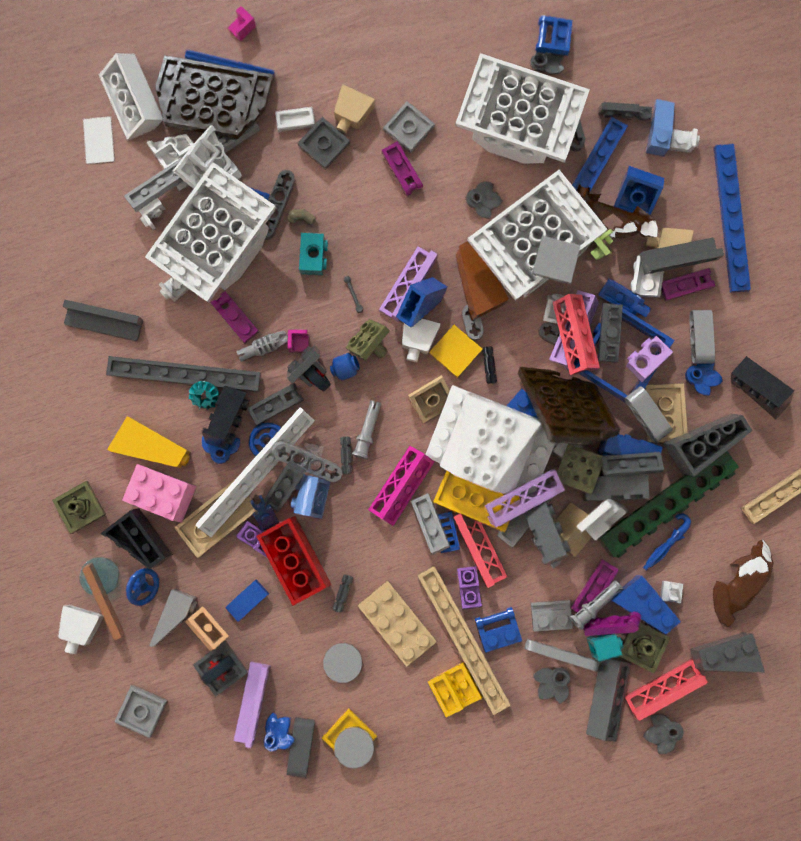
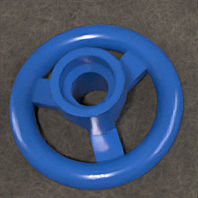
[249,423,281,456]
[126,568,159,606]

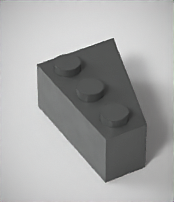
[583,473,649,501]
[524,501,571,566]
[690,632,765,673]

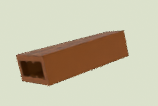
[455,241,509,321]

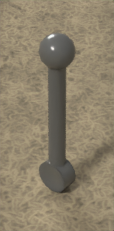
[344,276,363,313]

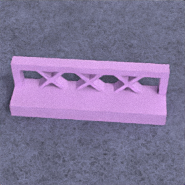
[379,247,438,322]
[549,290,599,371]
[485,469,565,527]
[234,661,270,748]

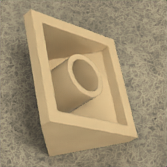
[408,375,450,423]
[555,502,592,557]

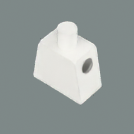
[402,319,440,362]
[58,604,104,654]

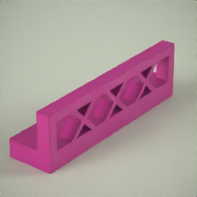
[368,446,435,526]

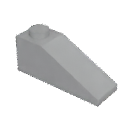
[149,589,198,647]

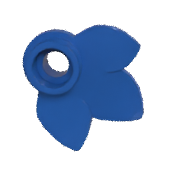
[685,363,723,396]
[202,436,240,464]
[264,713,295,751]

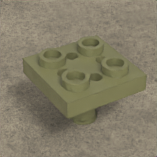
[346,319,390,361]
[557,444,602,494]
[52,481,106,534]
[619,623,671,673]

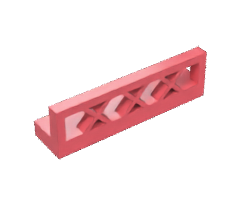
[553,294,600,375]
[453,513,507,588]
[625,659,708,721]

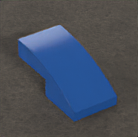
[225,579,269,622]

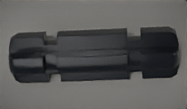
[483,346,497,384]

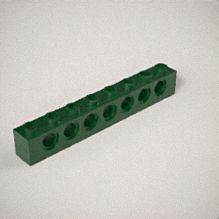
[598,451,739,558]

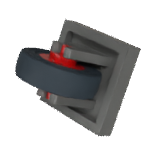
[287,345,331,392]
[193,640,248,697]

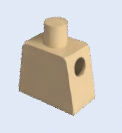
[334,85,375,134]
[645,228,694,269]

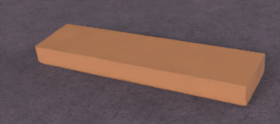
[82,562,124,640]

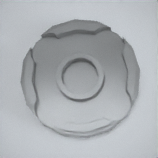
[323,643,362,683]
[334,726,374,768]

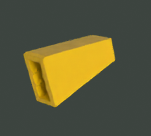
[107,416,190,468]

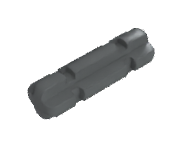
[340,436,352,474]
[332,574,353,613]

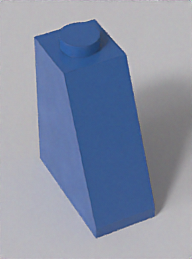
[396,277,448,327]

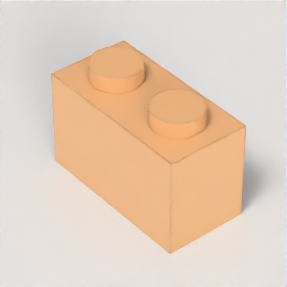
[185,606,228,651]

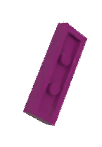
[571,559,619,612]

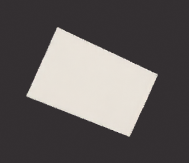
[83,117,114,164]

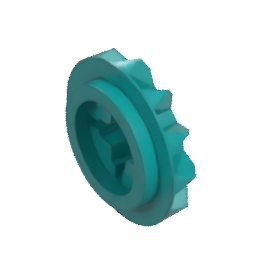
[189,381,219,410]

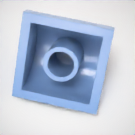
[291,475,330,519]

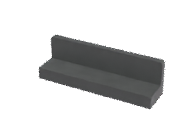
[640,238,724,275]
[63,299,143,341]
[586,658,631,741]

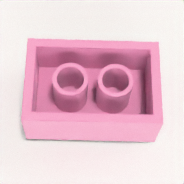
[122,464,197,523]

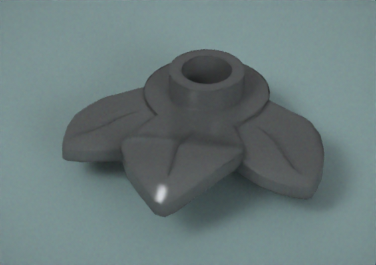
[530,42,564,74]
[466,182,502,218]
[533,667,570,704]
[644,714,684,754]

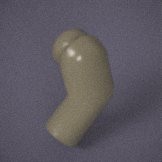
[287,209,316,225]

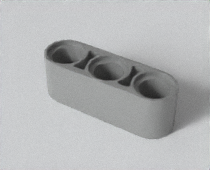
[689,310,715,364]
[624,386,672,443]

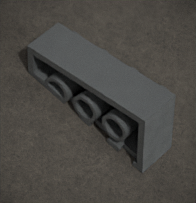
[663,414,752,476]

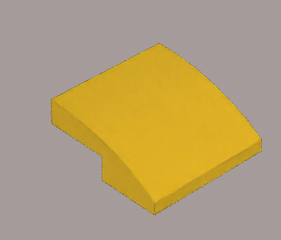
[428,662,483,717]

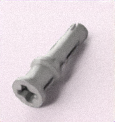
[351,400,382,460]
[570,580,623,630]

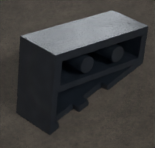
[730,356,795,420]
[202,386,250,450]
[101,508,173,569]

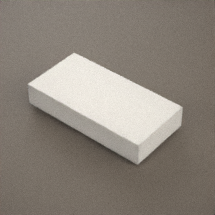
[276,107,315,132]

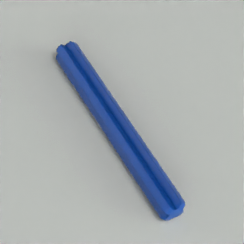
[185,50,275,78]

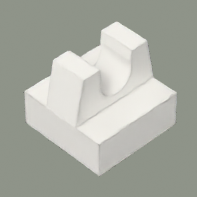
[660,581,683,603]

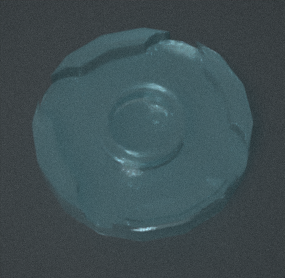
[79,557,119,596]

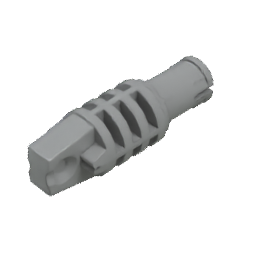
[237,331,288,362]

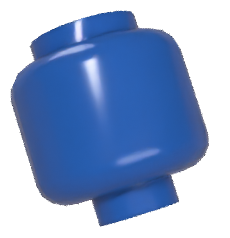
[330,353,360,381]

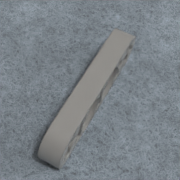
[272,441,342,482]
[524,639,600,672]

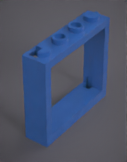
[574,308,675,403]

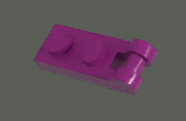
[381,141,423,196]
[661,268,716,301]
[211,291,259,344]
[583,612,641,636]

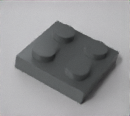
[297,116,350,170]

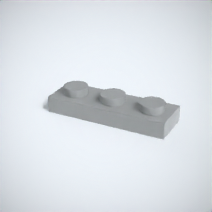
[411,493,451,555]

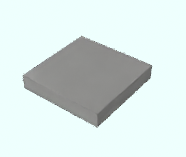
[383,101,435,153]
[532,236,580,285]
[114,684,168,738]

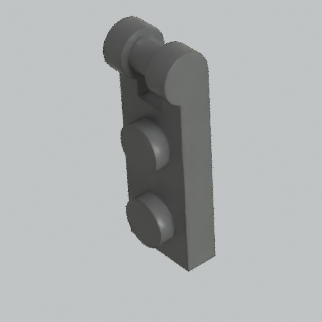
[247,383,304,426]

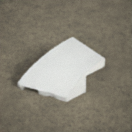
[173,125,231,189]
[147,134,194,191]
[577,499,628,541]

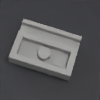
[531,600,573,632]

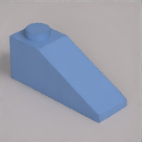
[646,99,675,157]

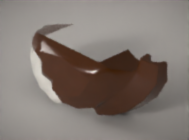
[576,184,658,238]
[713,539,774,627]

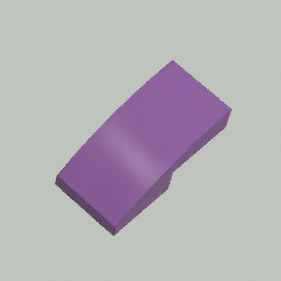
[236,520,267,557]
[457,566,482,610]

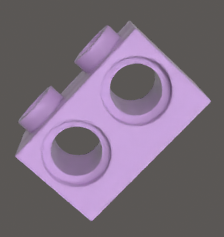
[626,336,673,382]

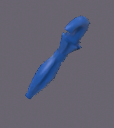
[643,513,691,571]

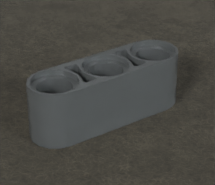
[286,717,315,778]

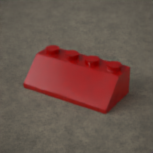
[256,516,332,606]

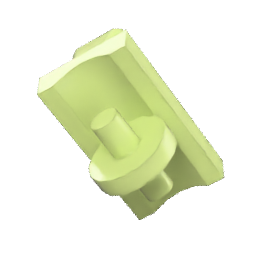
[590,229,613,260]

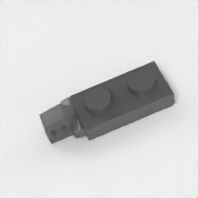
[598,102,652,121]

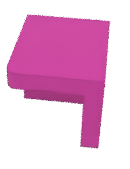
[228,6,256,42]
[288,330,309,352]

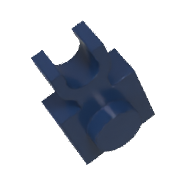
[250,495,279,531]

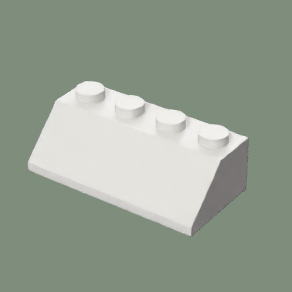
[99,53,163,140]

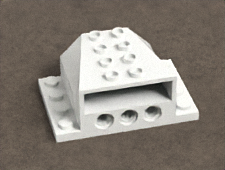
[455,53,590,164]
[145,162,277,303]
[467,170,608,301]
[425,385,555,495]

